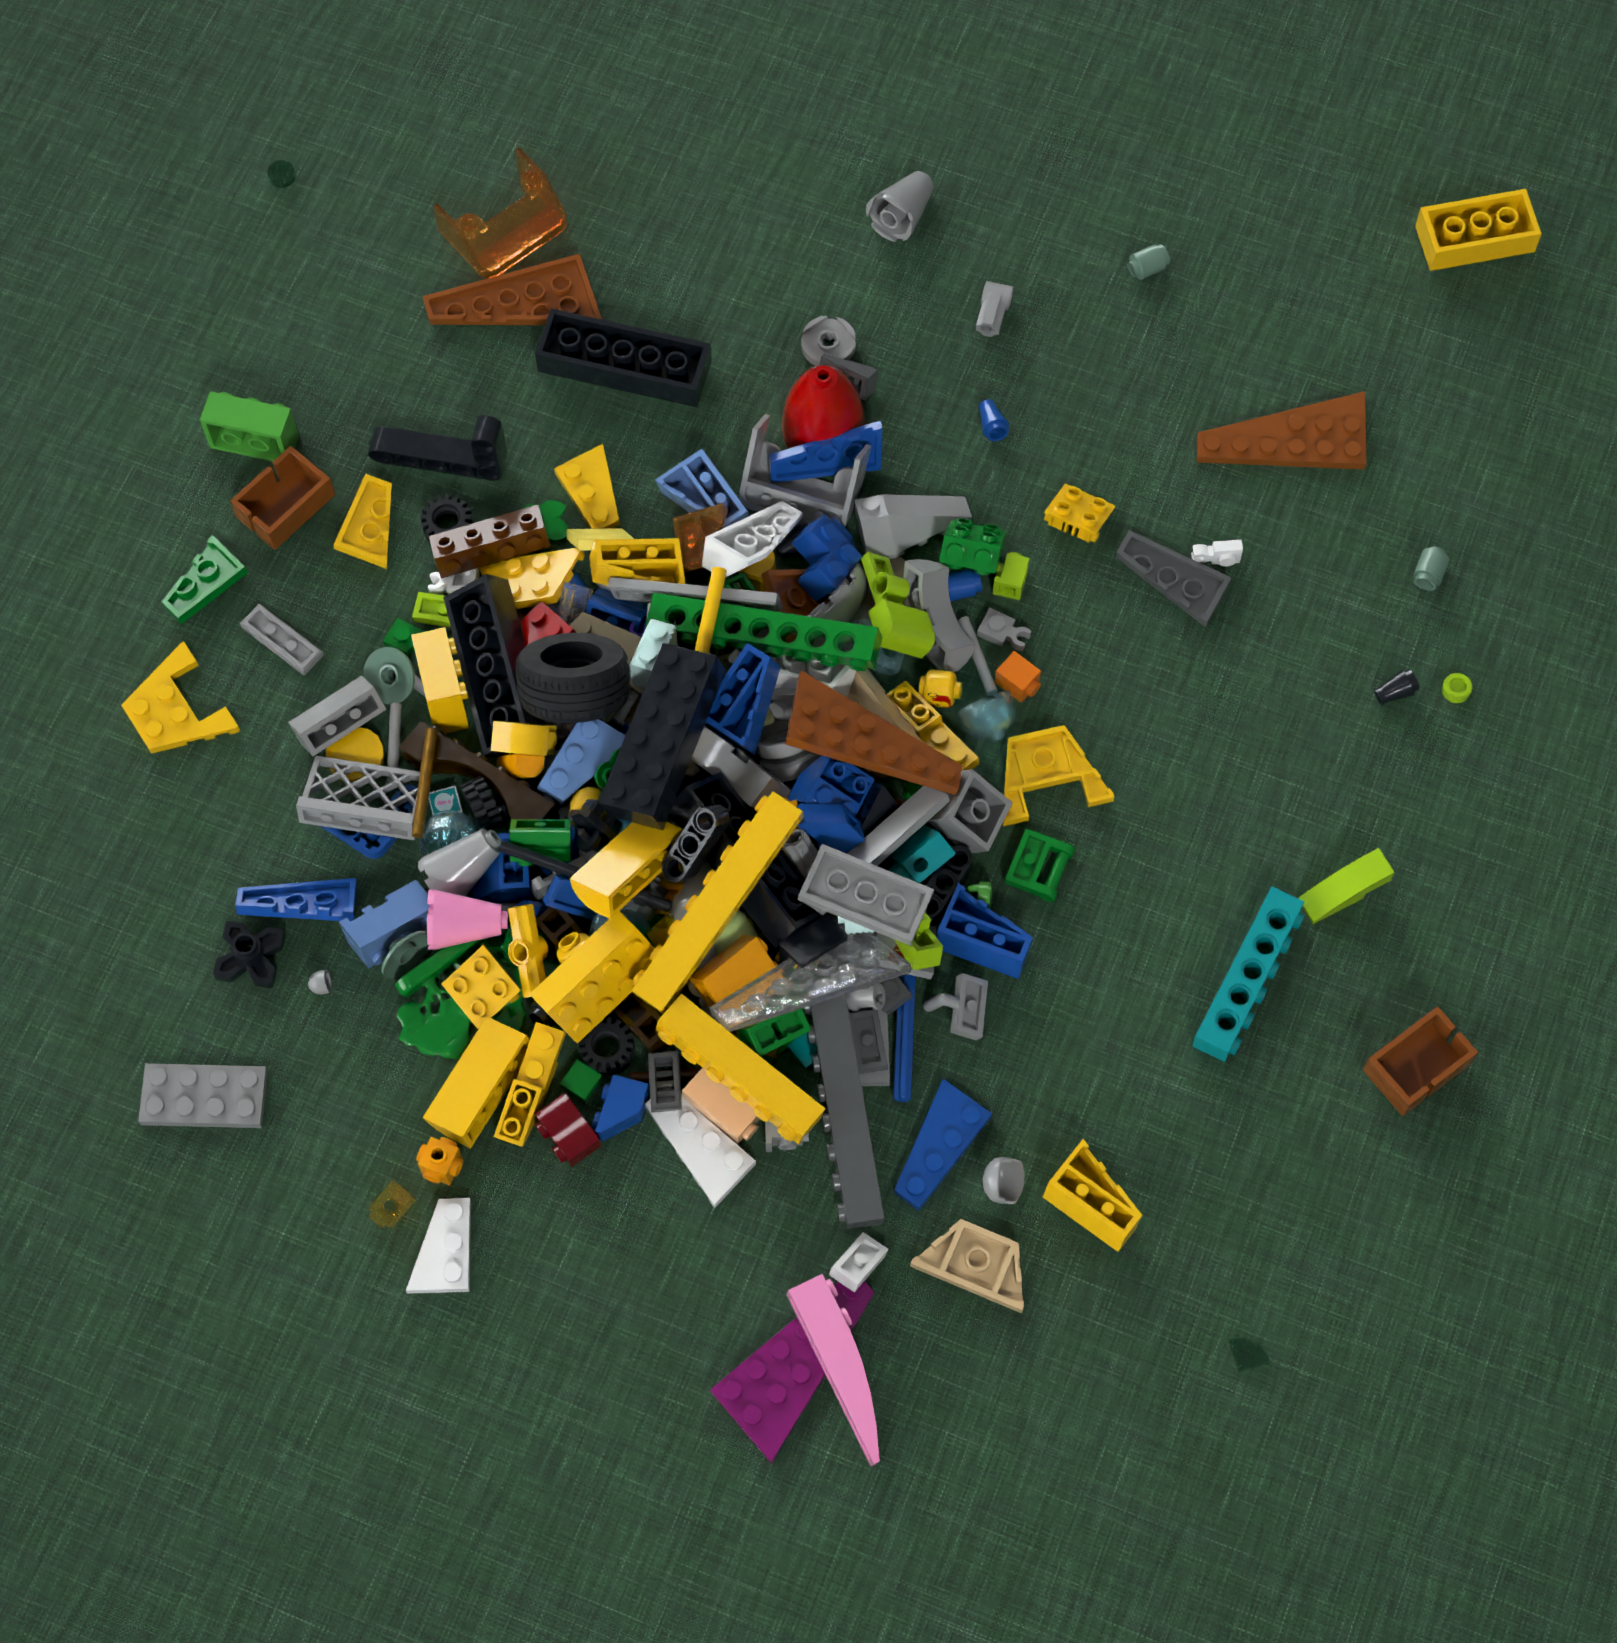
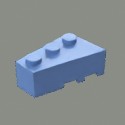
[655,449,749,529]
[536,719,626,806]
[339,880,430,969]

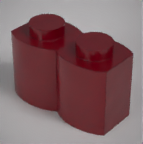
[534,1093,602,1167]

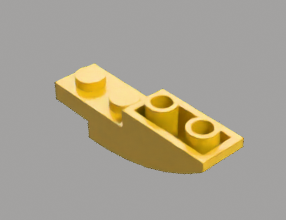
[886,681,980,771]
[493,1022,566,1147]

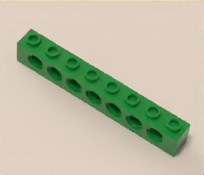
[646,593,883,672]

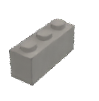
[288,676,386,756]

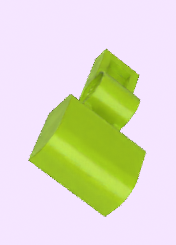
[861,552,935,659]

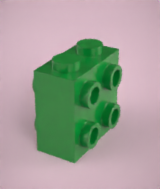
[939,518,1007,575]

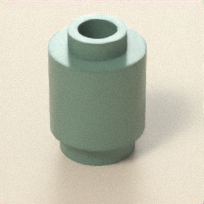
[1127,244,1170,280]
[1414,546,1450,591]

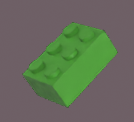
[200,391,300,461]

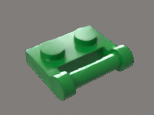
[1004,829,1075,902]

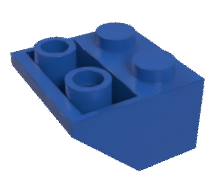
[788,755,875,817]
[472,833,533,903]

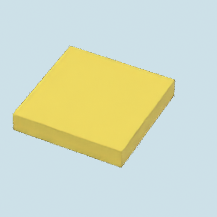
[566,528,634,551]

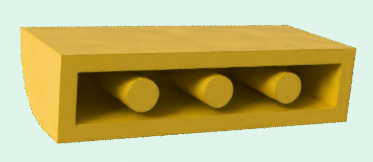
[569,822,682,919]
[422,1017,530,1149]

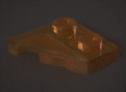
[673,503,728,573]

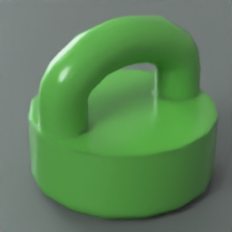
[965,881,993,910]

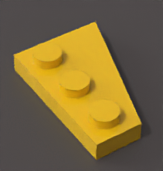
[554,444,620,529]
[334,474,392,569]

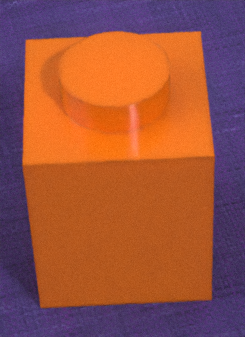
[995,651,1041,703]

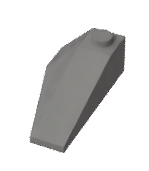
[854,494,972,559]

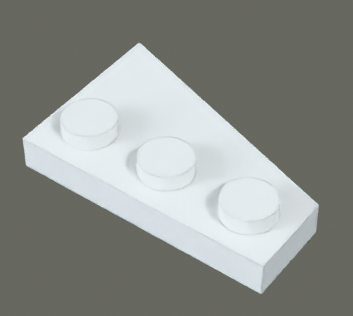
[406,1198,471,1294]

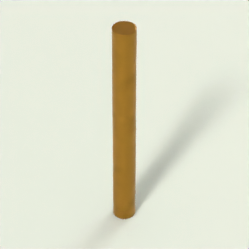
[412,728,438,838]

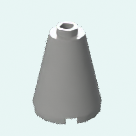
[866,171,934,242]
[418,829,501,896]

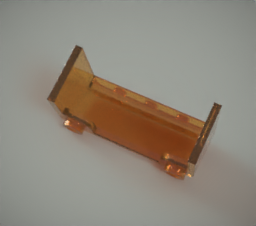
[433,147,567,278]

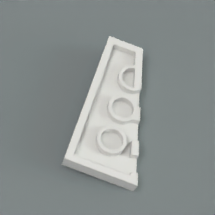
[645,1087,756,1208]

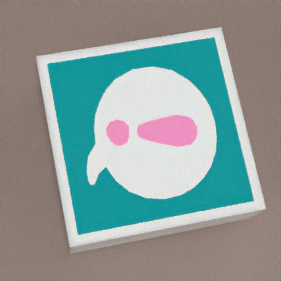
[429,786,463,823]

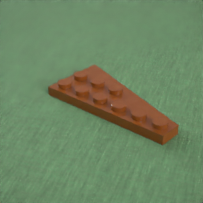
[785,671,962,795]

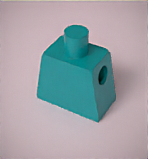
[888,825,956,883]

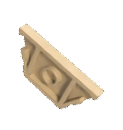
[910,1219,1024,1313]

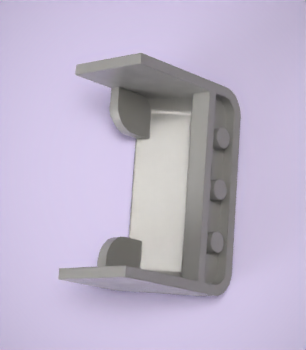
[739,414,871,527]

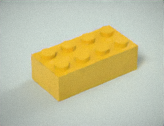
[1415,189,1542,271]
[530,911,655,1044]

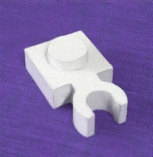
[1191,540,1243,566]
[428,568,480,595]

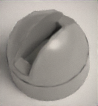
[308,969,332,995]

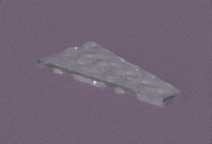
[710,925,911,1032]

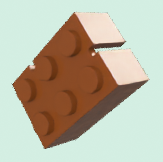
[230,446,335,550]
[1363,1006,1478,1117]

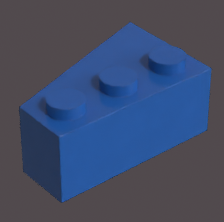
[936,883,1033,979]

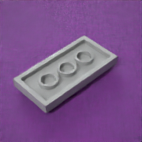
[798,844,934,946]
[138,1063,268,1128]

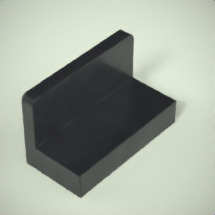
[779,914,848,969]

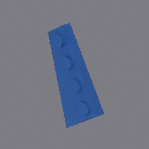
[769,421,883,483]

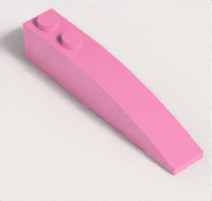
[786,1274,880,1467]

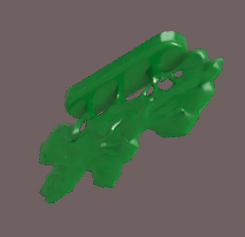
[395,926,560,1059]

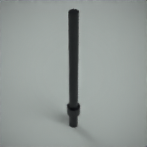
[499,840,673,913]

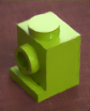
[993,552,1030,600]

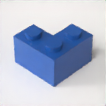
[791,514,862,602]

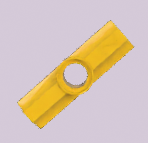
[507,904,548,998]

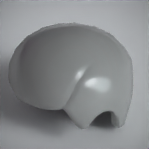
[982,1157,1025,1204]

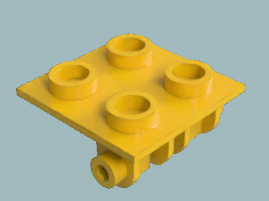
[1044,484,1116,543]
[442,945,521,1029]

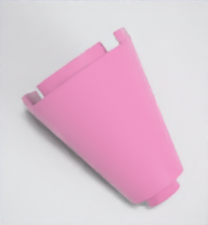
[427,889,508,950]

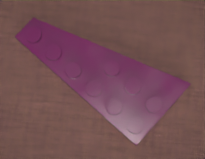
[710,1281,874,1465]

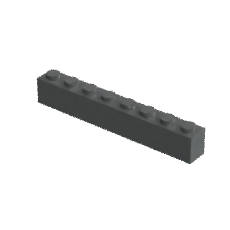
[802,981,884,1230]

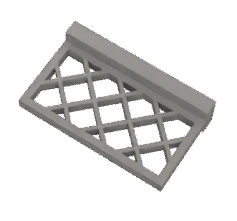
[296,756,420,840]

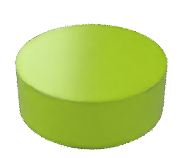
[1442,673,1472,703]

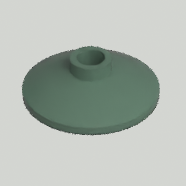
[364,647,415,704]
[381,931,429,979]

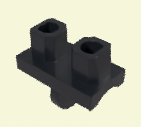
[568,799,623,853]

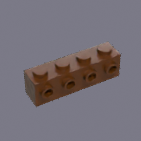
[429,505,551,579]

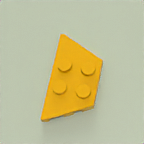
[479,548,585,609]

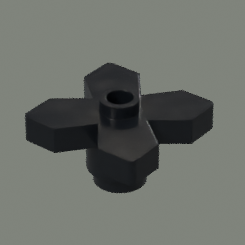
[213,921,286,988]

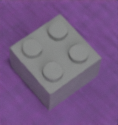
[927,769,1012,853]

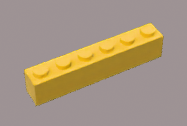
[656,993,825,1145]

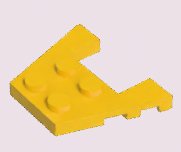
[121,642,240,754]
[1002,725,1114,826]

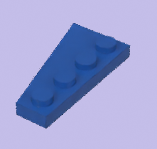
[235,878,358,922]
[894,1079,992,1211]

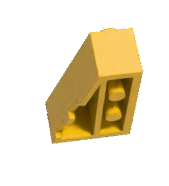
[589,538,685,586]
[411,627,469,734]
[1043,1139,1142,1252]

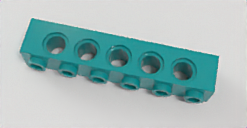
[1192,886,1305,1062]

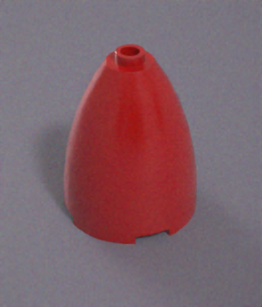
[782,365,865,449]

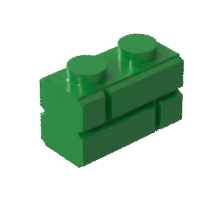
[510,819,572,866]

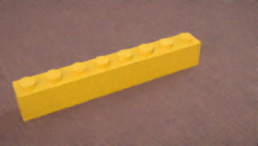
[631,791,804,1014]

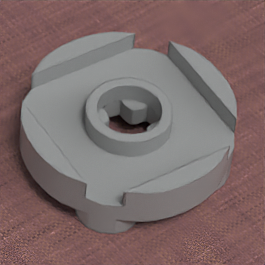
[801,316,856,366]

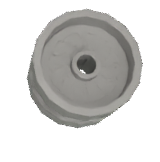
[756,720,821,782]

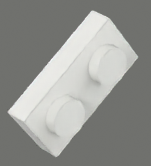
[829,1232,888,1292]

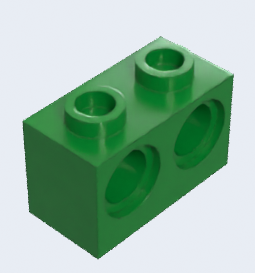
[735,1002,812,1057]

